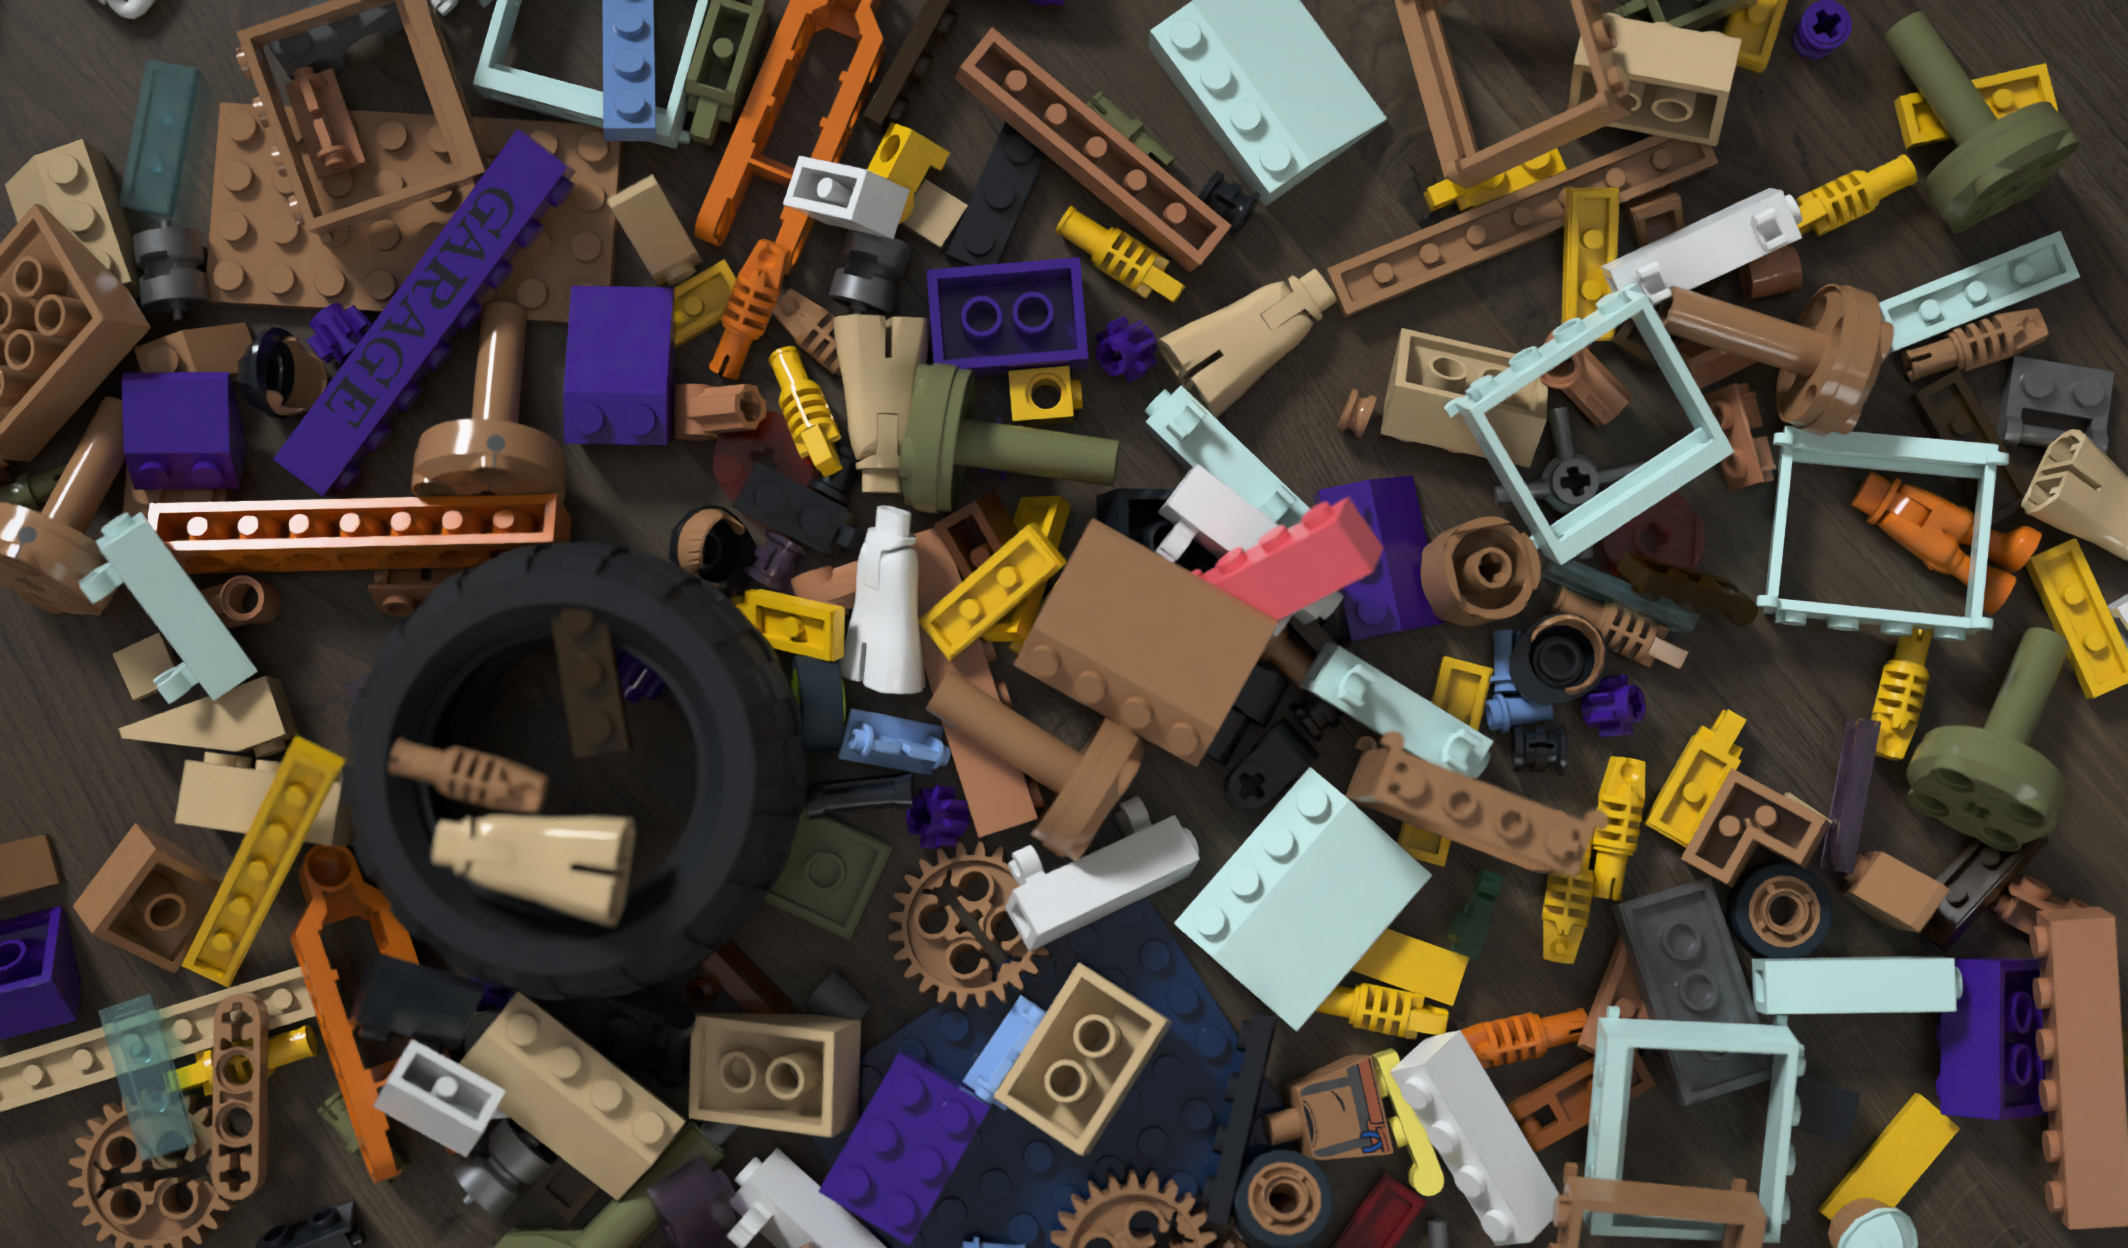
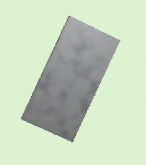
[1612,877,1773,1107]

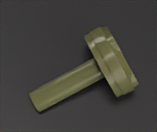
[1883,11,2080,233]
[899,362,1120,514]
[1906,627,2070,852]

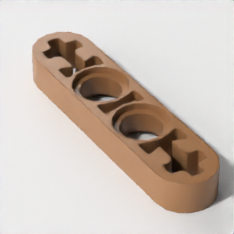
[211,993,269,1201]

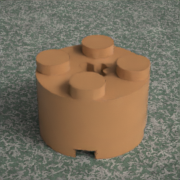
[1421,516,1541,627]

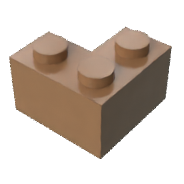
[1681,768,1830,889]

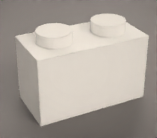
[783,156,910,239]
[373,1039,506,1157]

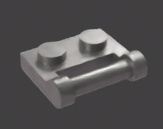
[1997,356,2115,454]

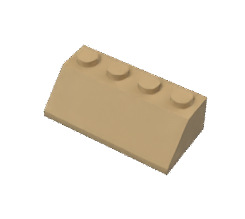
[459,990,686,1201]

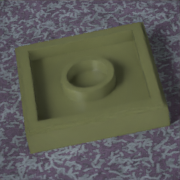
[764,805,894,940]

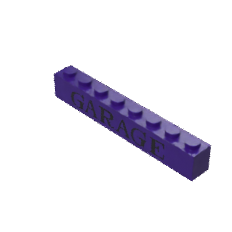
[273,129,576,497]

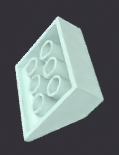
[1148,0,1387,207]
[1174,767,1432,1032]

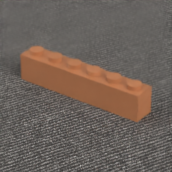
[954,27,1232,272]
[908,527,1045,838]
[2030,907,2128,1230]

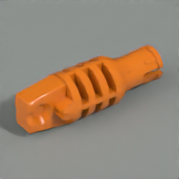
[709,239,790,380]
[1460,1007,1588,1069]

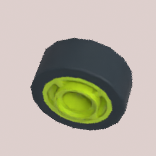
[789,654,846,752]

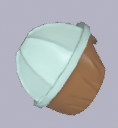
[1828,1198,1918,1248]

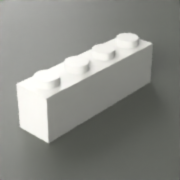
[1390,1030,1560,1246]

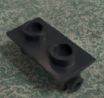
[255,1201,367,1248]

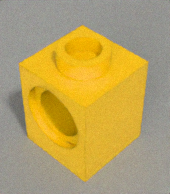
[1008,366,1083,427]

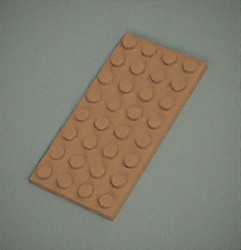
[206,102,624,325]

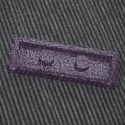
[1820,718,1881,874]

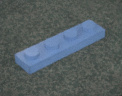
[602,0,656,141]

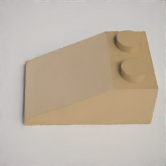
[689,1013,861,1137]

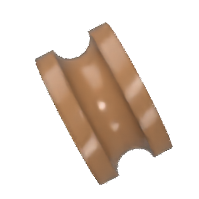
[1337,388,1377,439]

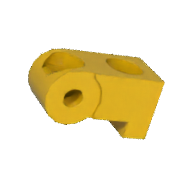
[867,122,950,224]

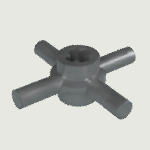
[1494,407,1646,561]

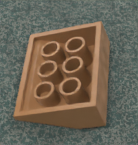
[0,204,151,462]
[1013,518,1279,767]

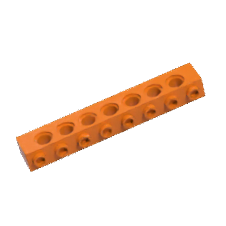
[148,494,572,574]

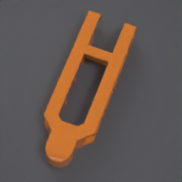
[694,0,887,275]
[290,844,477,1184]

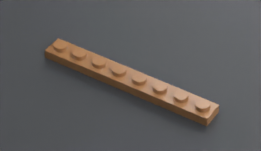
[1325,135,1719,318]

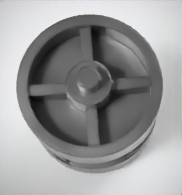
[133,220,210,321]
[828,229,912,317]
[453,1118,554,1216]

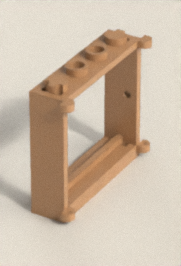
[235,0,489,245]
[1394,0,1632,189]
[1345,731,1608,877]
[1547,1162,1767,1248]

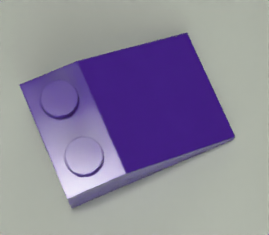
[563,285,676,445]

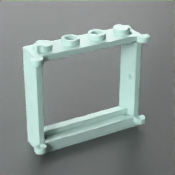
[473,0,712,149]
[1444,284,1734,565]
[1756,426,2009,642]
[1583,1006,1806,1243]

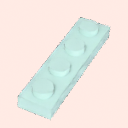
[1879,231,2080,354]

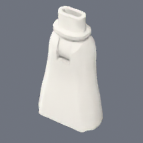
[839,506,926,694]

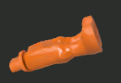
[1851,470,2042,615]

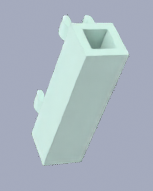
[1144,386,1310,529]
[78,512,258,704]
[1299,641,1494,779]
[1752,956,1963,1014]

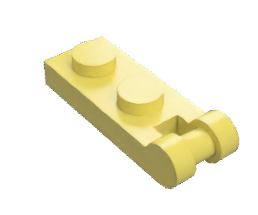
[1371,1047,1444,1196]

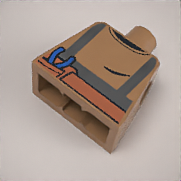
[1262,1054,1394,1160]

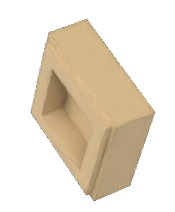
[899,179,968,251]
[113,632,179,701]

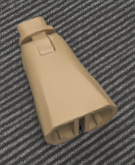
[1157,269,1337,418]
[833,314,931,494]
[2021,429,2128,562]
[432,815,636,927]

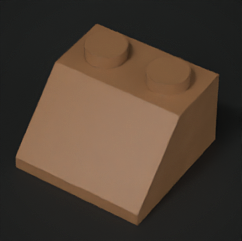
[73,823,224,974]

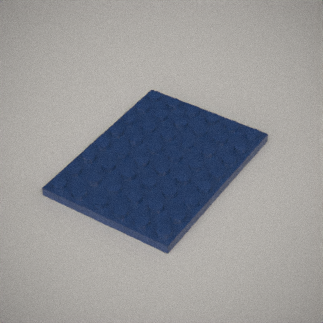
[809,897,1295,1248]

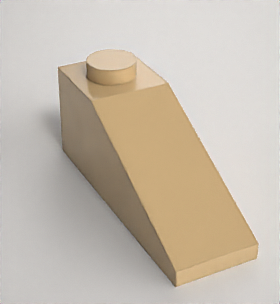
[606,175,703,285]
[119,676,300,759]

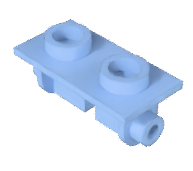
[838,708,950,776]
[962,995,1047,1111]

